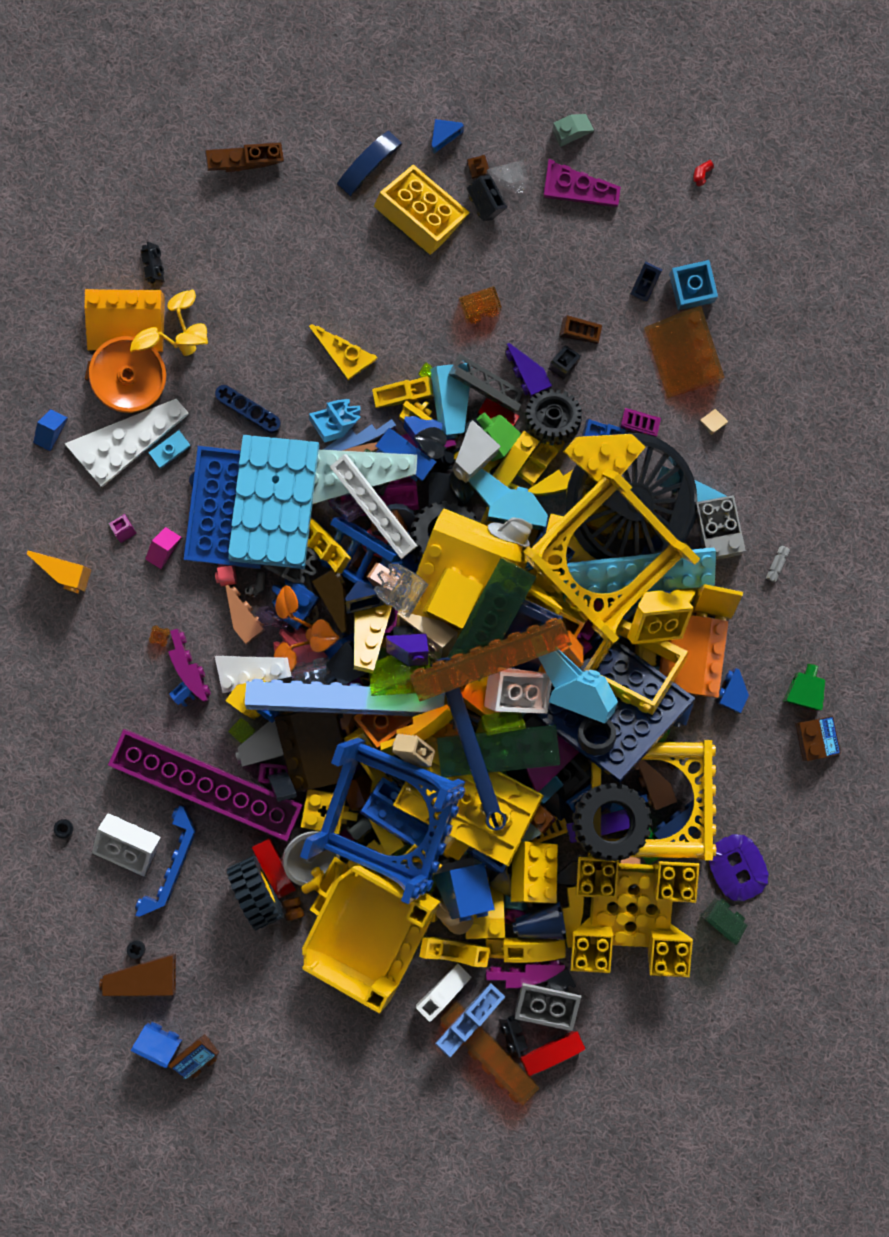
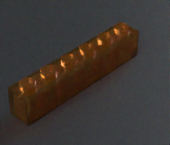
[440,1000,539,1105]

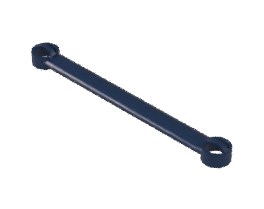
[434,657,506,830]

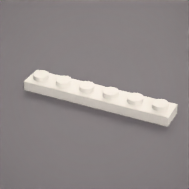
[330,454,417,559]

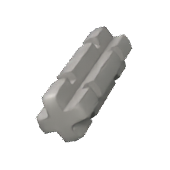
[766,546,790,582]

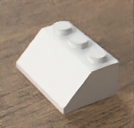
[92,814,161,876]

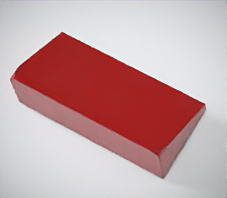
[477,398,520,426]

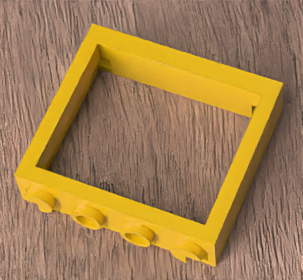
[584,619,688,715]

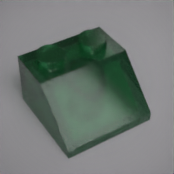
[700,898,748,945]

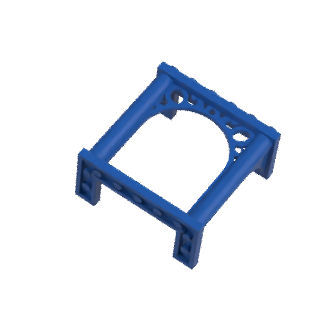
[300,737,465,904]

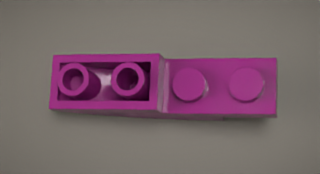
[168,629,211,702]
[486,959,565,988]

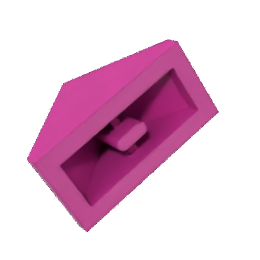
[145,527,182,569]

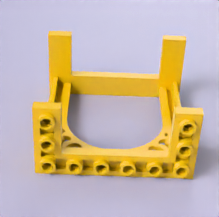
[523,469,700,643]
[588,740,716,860]

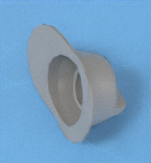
[488,517,533,547]

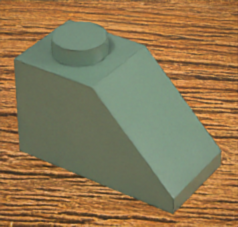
[552,114,594,147]

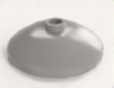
[282,831,340,886]

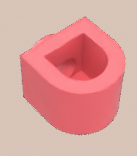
[215,564,237,587]

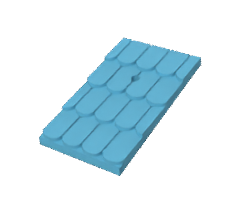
[228,435,319,569]

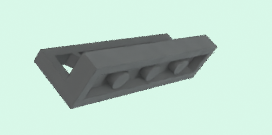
[448,354,523,412]

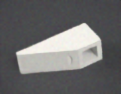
[416,963,472,1022]

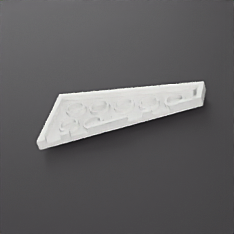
[65,399,189,487]

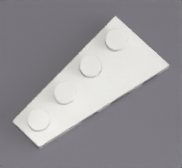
[215,656,292,693]

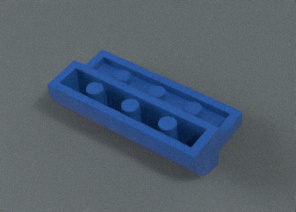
[360,777,434,852]

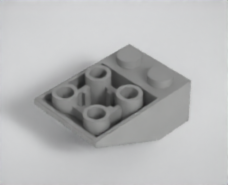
[696,495,746,560]

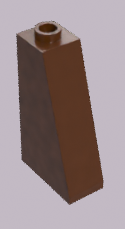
[99,954,176,996]

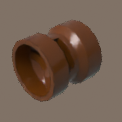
[281,897,305,921]

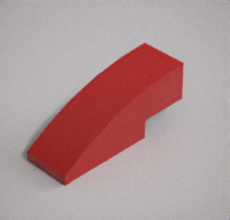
[252,838,296,899]
[520,1031,585,1076]

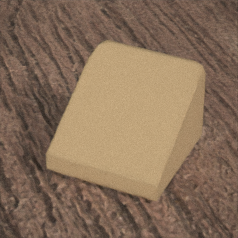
[700,409,728,435]

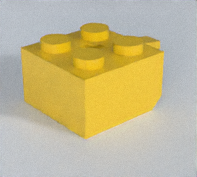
[301,789,359,834]

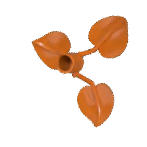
[274,585,339,672]

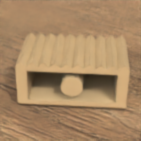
[392,733,435,767]

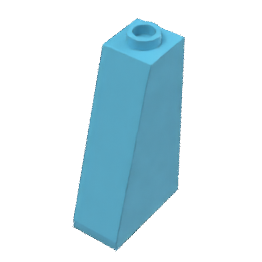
[430,363,470,440]

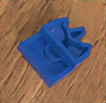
[272,579,320,630]

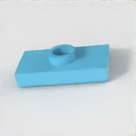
[149,430,191,468]

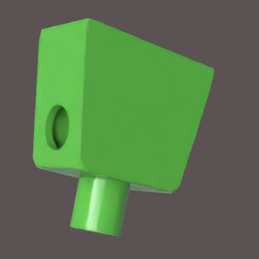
[477,413,521,462]

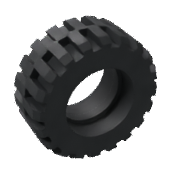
[409,501,480,564]
[572,783,652,861]

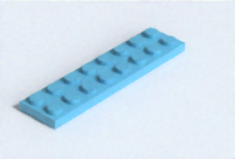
[562,547,716,602]

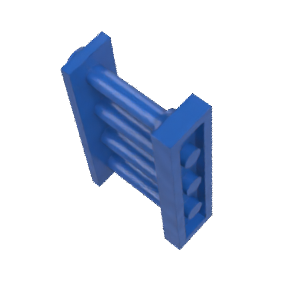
[317,517,401,585]

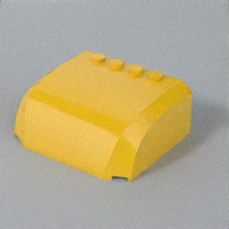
[401,509,527,647]
[302,865,440,1014]

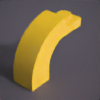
[419,937,490,967]

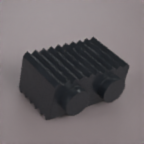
[466,175,507,221]

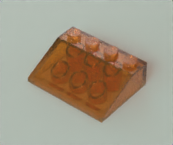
[644,306,725,399]

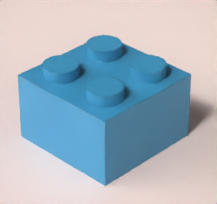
[669,260,718,310]

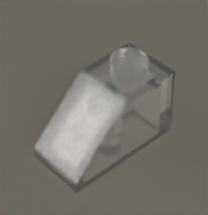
[486,160,529,193]

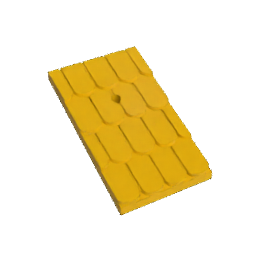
[393,736,544,867]

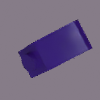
[386,634,429,666]

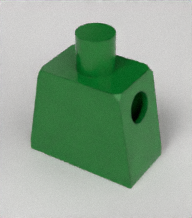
[783,664,825,711]

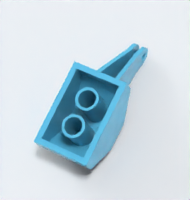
[469,469,548,531]
[530,632,618,723]

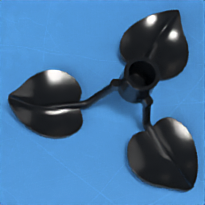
[414,419,482,505]

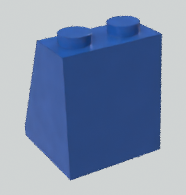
[433,863,495,922]

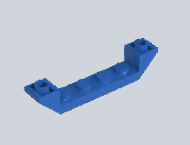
[135,805,196,917]

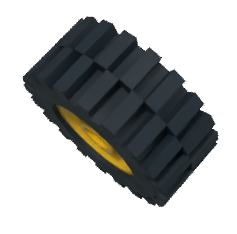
[227,855,284,931]

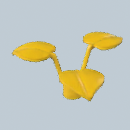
[130,289,208,356]

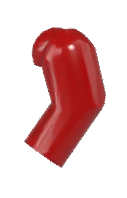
[693,160,714,186]

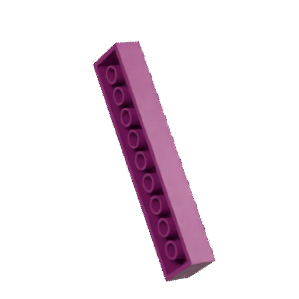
[108,729,304,841]

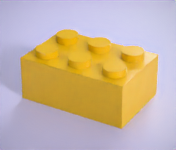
[511,841,558,904]

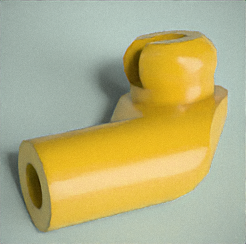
[301,867,324,894]

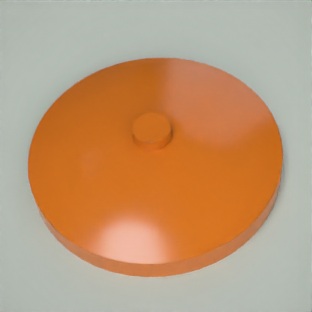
[88,336,166,413]

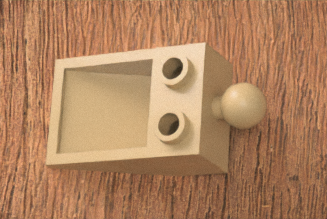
[396,611,465,668]

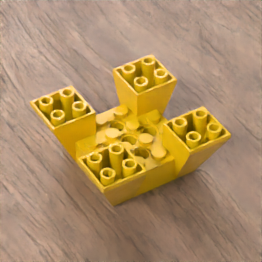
[571,857,699,978]

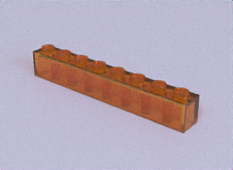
[410,618,572,702]

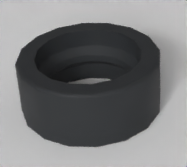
[578,717,616,756]

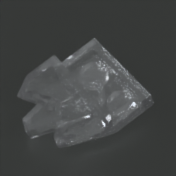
[374,564,429,618]

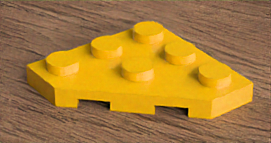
[563,434,645,483]

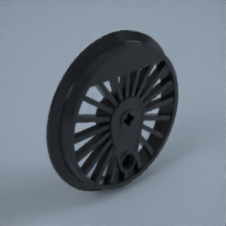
[565,433,697,560]

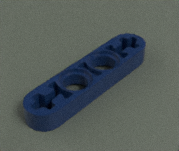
[215,385,281,433]

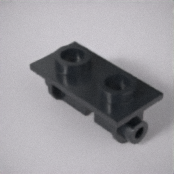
[140,242,165,284]
[499,1015,528,1058]

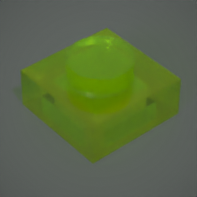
[228,717,256,744]

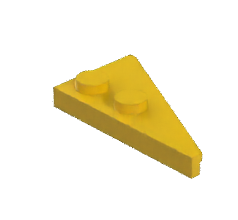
[309,324,378,380]

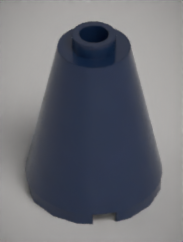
[512,901,567,940]

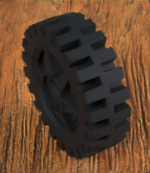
[525,389,582,445]

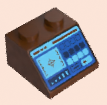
[795,716,841,761]
[168,1034,219,1080]

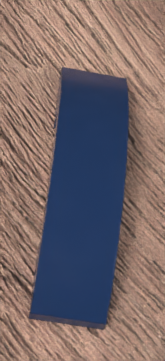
[337,130,402,197]

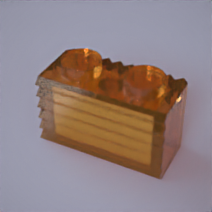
[458,286,502,324]

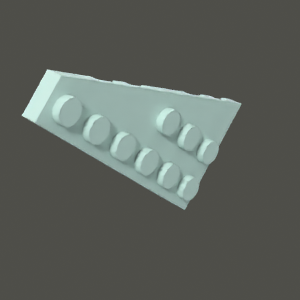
[312,450,417,504]

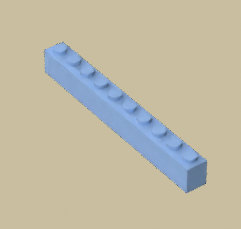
[245,679,445,716]

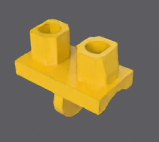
[399,401,432,422]

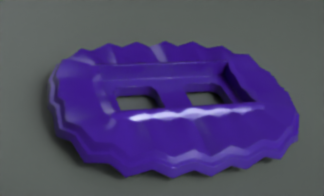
[709,834,769,901]

